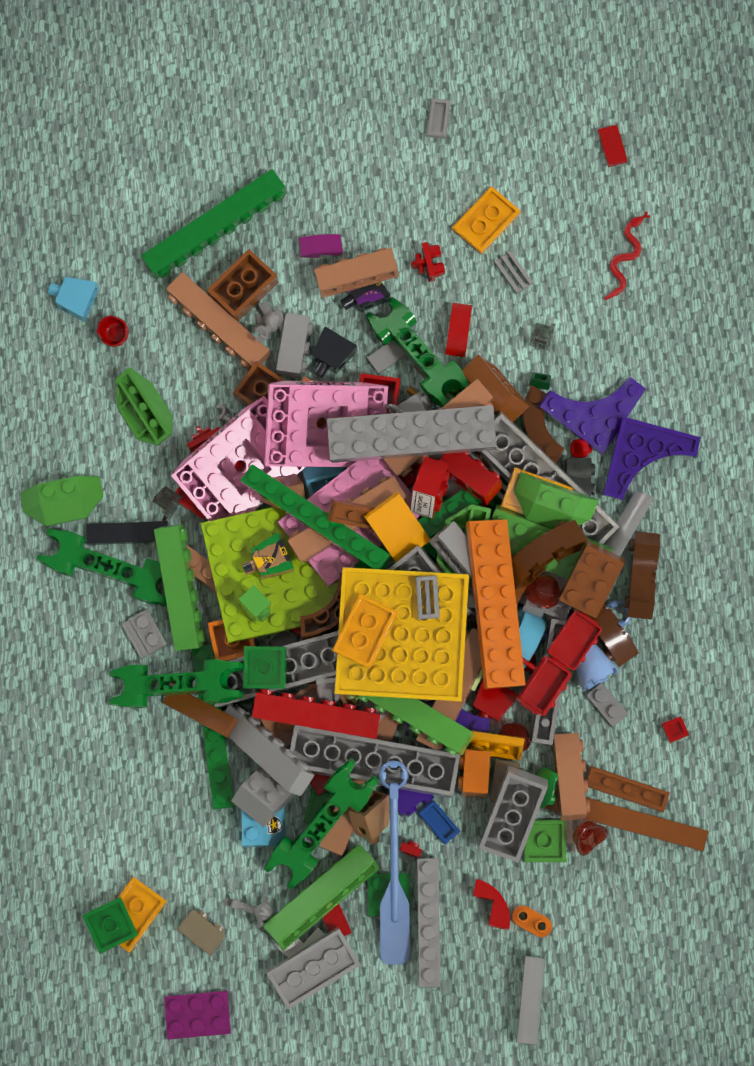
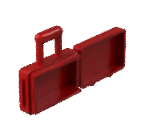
[516,611,602,716]

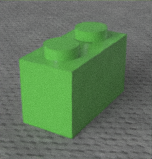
[238,585,271,624]

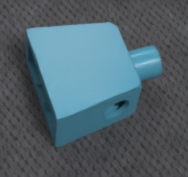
[48,277,99,322]

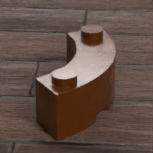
[523,385,565,464]
[511,520,588,590]
[624,531,660,620]
[300,573,342,641]
[571,603,639,667]

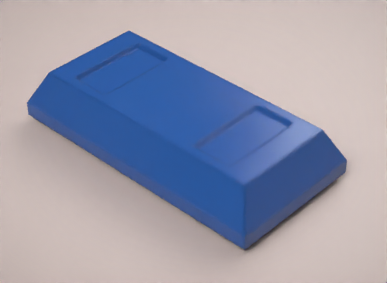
[418,800,461,845]

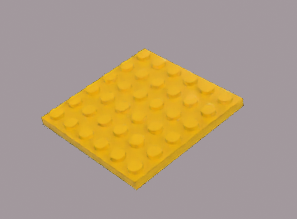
[335,567,469,702]

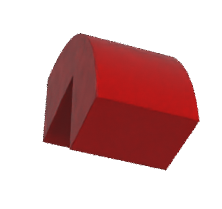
[445,303,473,357]
[473,879,510,931]

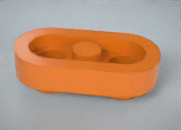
[512,906,552,937]

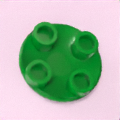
[535,767,558,809]

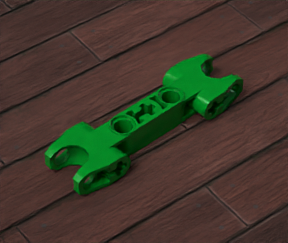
[365,297,470,408]
[36,529,167,606]
[109,659,243,709]
[264,758,379,890]

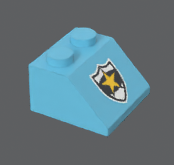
[242,806,285,848]

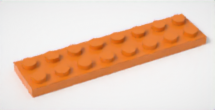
[466,520,525,689]

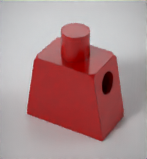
[473,681,517,723]

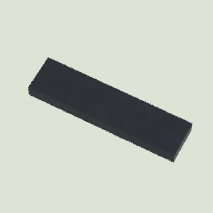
[87,521,168,545]

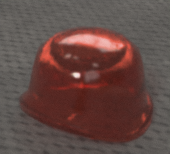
[525,574,560,609]
[497,722,531,752]
[572,820,608,856]

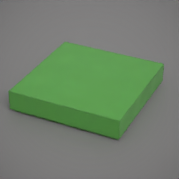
[524,820,566,862]

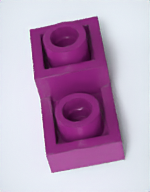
[298,234,343,258]

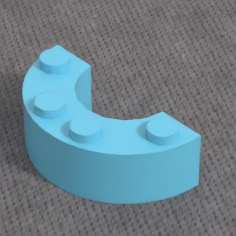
[517,606,547,668]

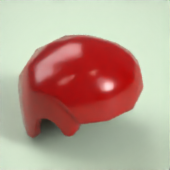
[97,315,129,347]

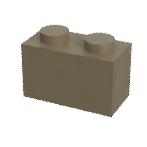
[177,909,227,956]

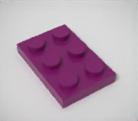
[164,991,231,1040]

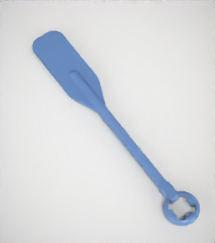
[379,760,410,965]

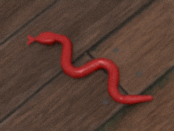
[604,211,650,301]

